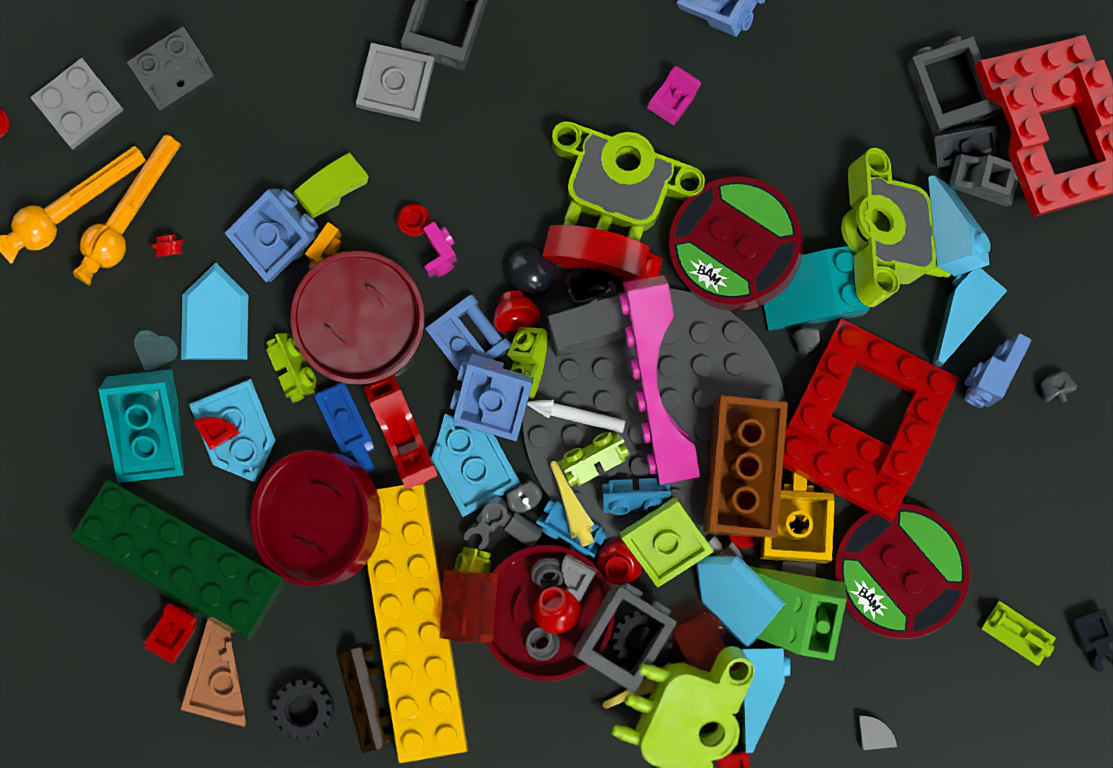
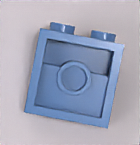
[677,0,765,37]
[225,189,318,282]
[964,334,1032,408]
[450,354,534,441]

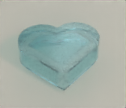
[134,330,178,372]

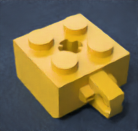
[760,472,834,564]

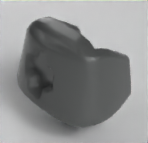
[793,323,820,355]
[1040,371,1077,403]
[506,480,542,513]

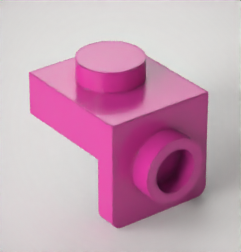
[647,66,701,125]
[423,222,457,278]

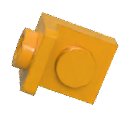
[305,222,342,268]

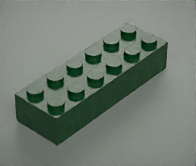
[71,480,284,644]

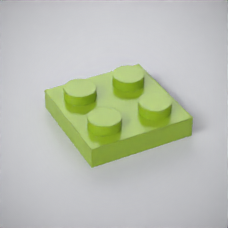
[620,497,714,587]

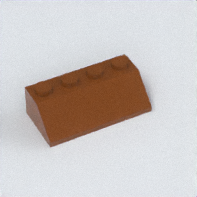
[703,395,788,538]

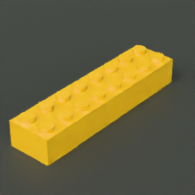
[367,484,469,763]

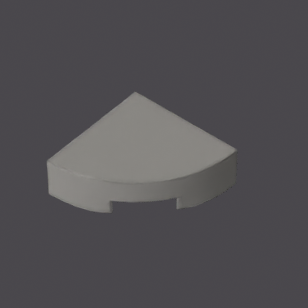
[562,554,597,601]
[858,716,897,750]

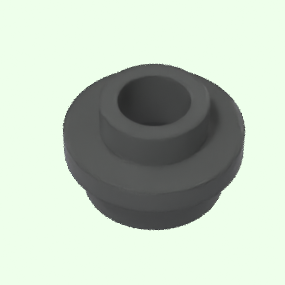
[531,558,563,590]
[526,628,560,661]

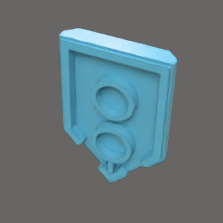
[181,263,249,360]
[189,379,275,483]
[431,414,521,517]
[696,555,786,649]

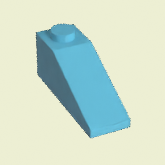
[928,175,990,276]
[932,268,1007,368]
[740,649,790,753]

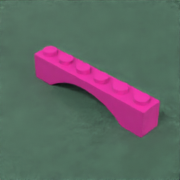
[619,275,700,485]

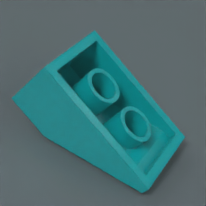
[763,246,870,331]
[99,369,184,483]

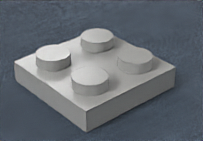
[356,43,435,122]
[30,58,124,149]

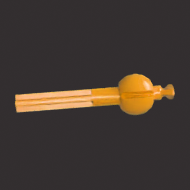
[73,135,181,286]
[0,146,146,264]

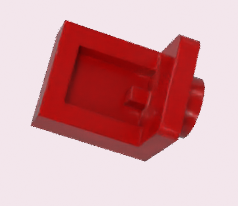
[144,603,197,664]

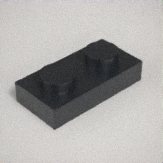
[931,121,1001,168]

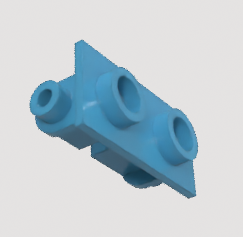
[602,478,671,515]
[536,500,608,557]

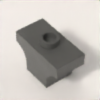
[949,154,1018,207]

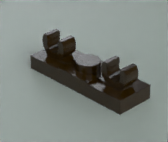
[337,647,395,753]

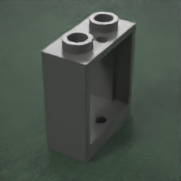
[401,0,488,71]
[127,27,214,110]
[907,36,1001,133]
[548,293,630,359]
[571,583,677,693]

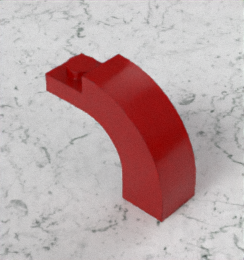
[542,225,663,282]
[364,374,438,489]

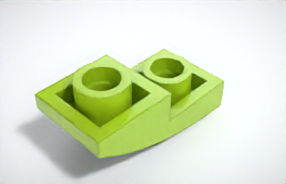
[294,153,369,218]
[507,327,547,399]

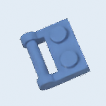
[425,295,511,373]

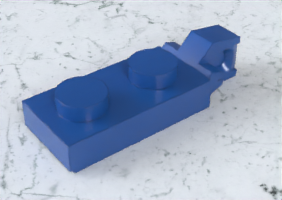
[314,382,375,473]

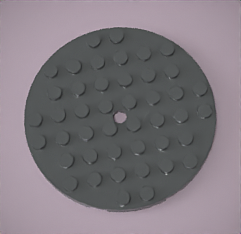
[523,288,787,541]

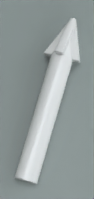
[527,399,625,433]

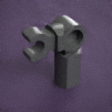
[464,496,542,550]

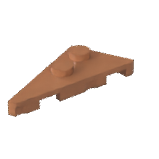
[181,620,246,727]

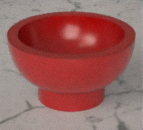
[493,291,541,333]
[596,538,643,586]
[533,587,582,634]

